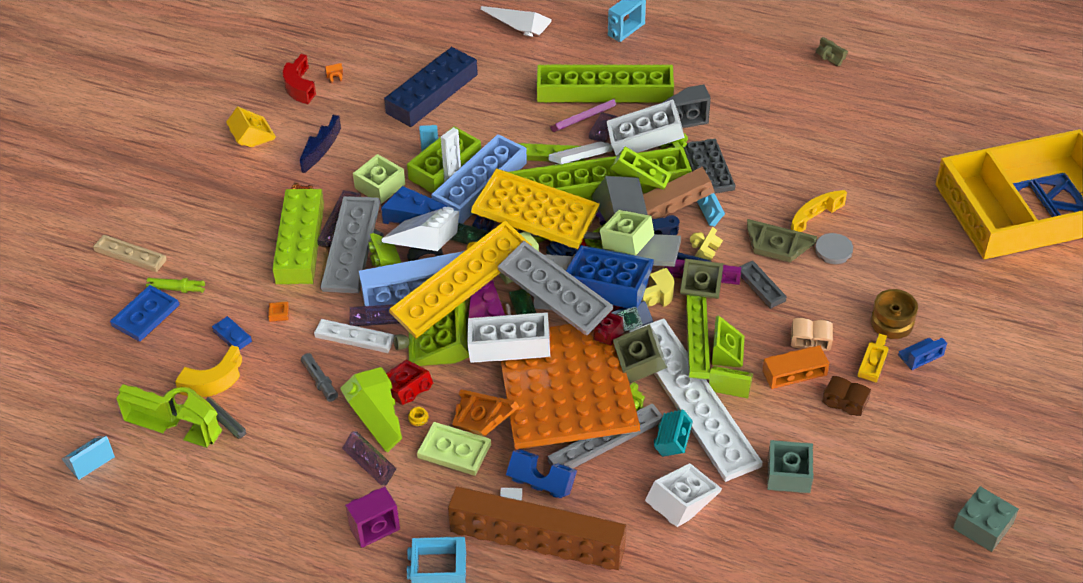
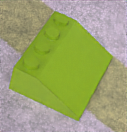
[409,297,470,366]

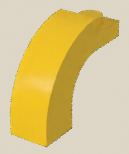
[175,345,242,397]

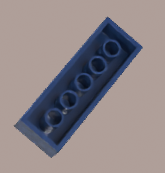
[384,46,478,127]

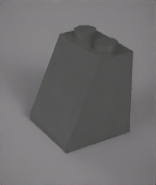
[592,176,648,223]

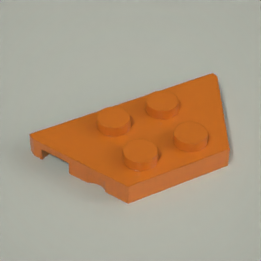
[452,389,519,436]

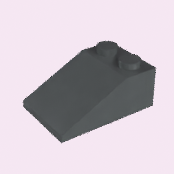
[662,84,711,128]

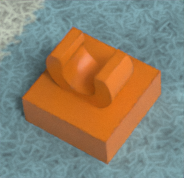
[325,63,343,84]

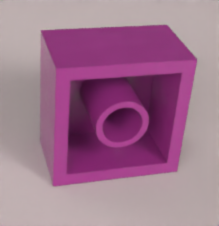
[345,486,400,548]

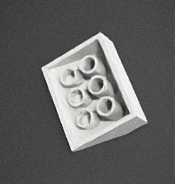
[382,207,459,251]

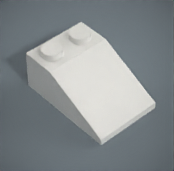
[645,463,722,527]

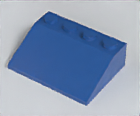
[566,245,654,310]

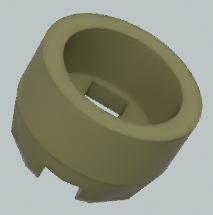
[394,334,410,350]

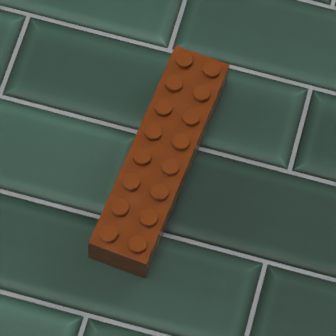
[448,486,626,571]

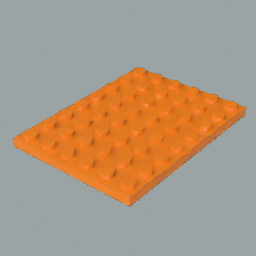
[500,324,640,450]

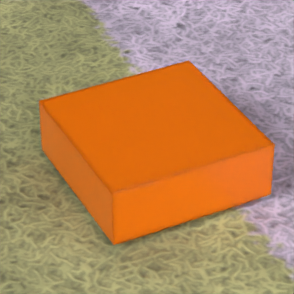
[268,302,289,322]

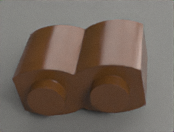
[822,376,871,416]

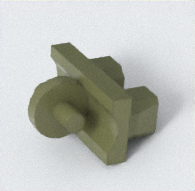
[816,37,848,66]

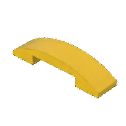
[791,190,847,232]

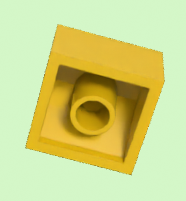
[226,106,276,147]

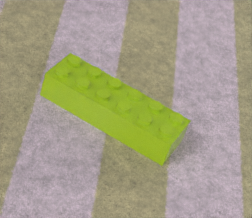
[273,189,324,284]

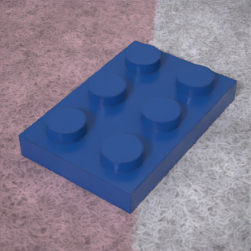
[110,285,180,342]

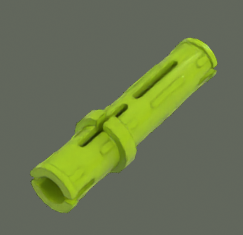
[146,277,205,293]

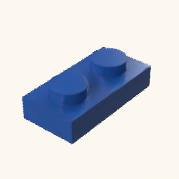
[212,316,252,350]

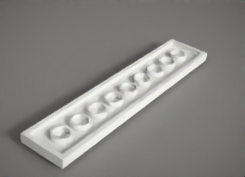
[629,319,763,482]

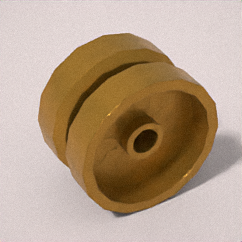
[871,289,918,339]

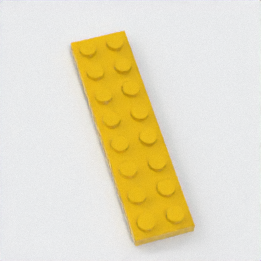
[389,220,532,339]

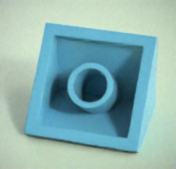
[62,436,115,480]

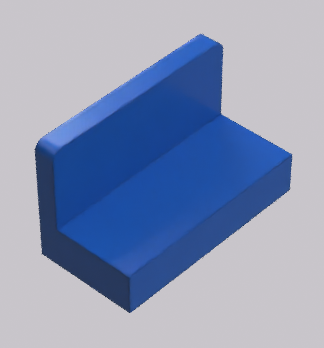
[898,338,947,370]

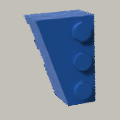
[381,186,448,224]

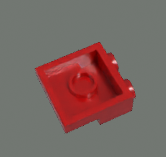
[386,359,434,405]

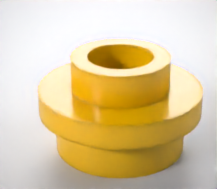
[408,407,429,426]

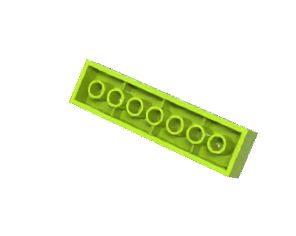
[537,65,674,103]

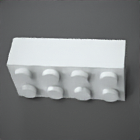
[607,100,685,156]
[468,312,551,363]

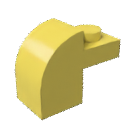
[641,268,674,307]

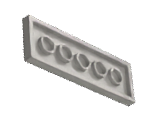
[320,196,380,293]
[498,241,613,336]

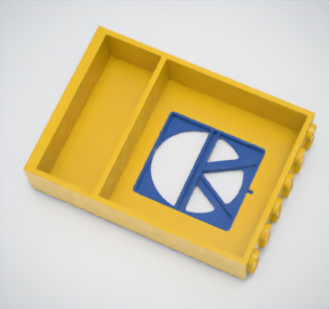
[935,129,1083,260]

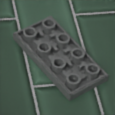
[683,139,736,194]

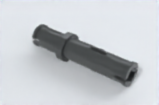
[301,353,338,402]

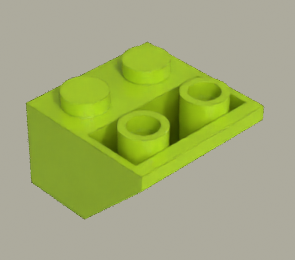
[368,233,402,267]

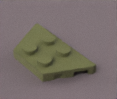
[747,219,817,262]

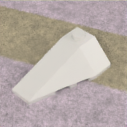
[481,6,551,37]

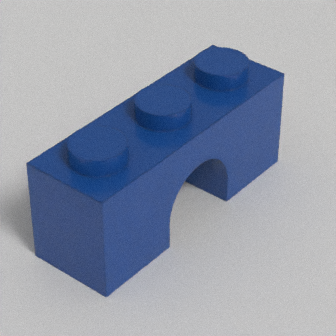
[506,449,577,498]

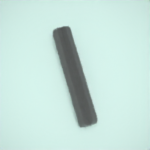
[206,397,246,439]

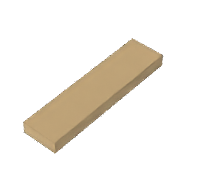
[93,235,167,272]

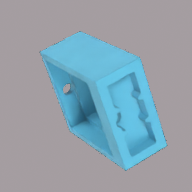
[608,0,646,42]
[407,537,466,583]

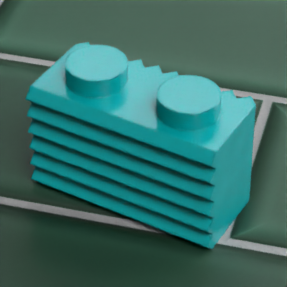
[654,409,693,457]

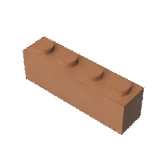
[643,167,715,219]

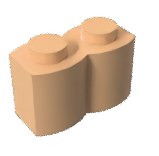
[791,318,833,351]

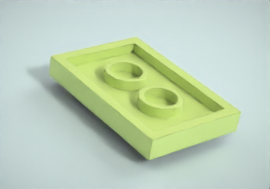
[417,422,491,476]

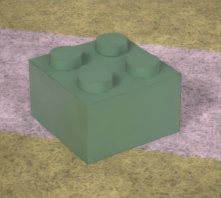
[767,440,813,493]
[953,486,1019,552]

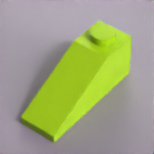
[610,146,672,190]

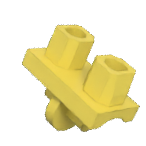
[690,227,723,261]

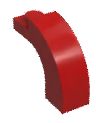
[283,54,316,105]

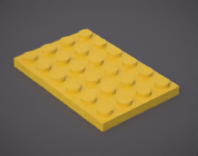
[471,168,600,249]

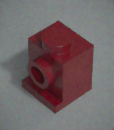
[594,313,624,346]

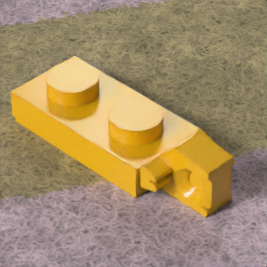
[857,334,889,383]

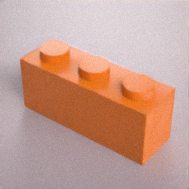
[762,345,830,389]

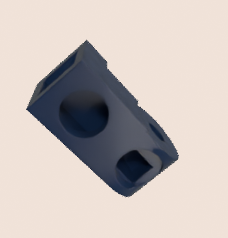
[651,215,680,235]

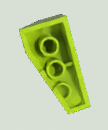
[340,367,402,452]

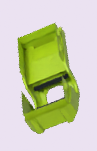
[116,384,222,448]

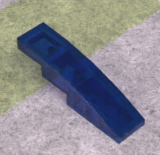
[300,115,341,173]

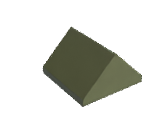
[680,259,723,299]

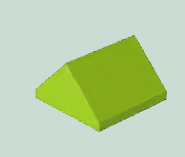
[712,315,745,368]
[709,366,753,398]

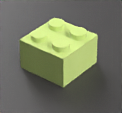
[353,154,406,204]
[600,210,654,256]

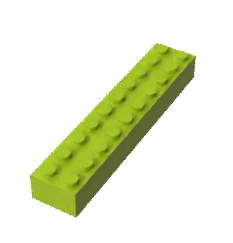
[509,146,692,201]

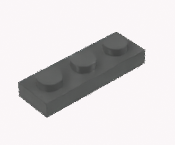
[739,260,787,309]

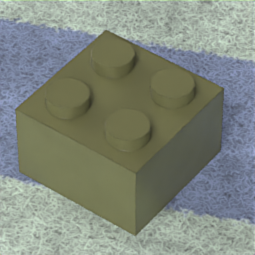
[613,324,668,383]

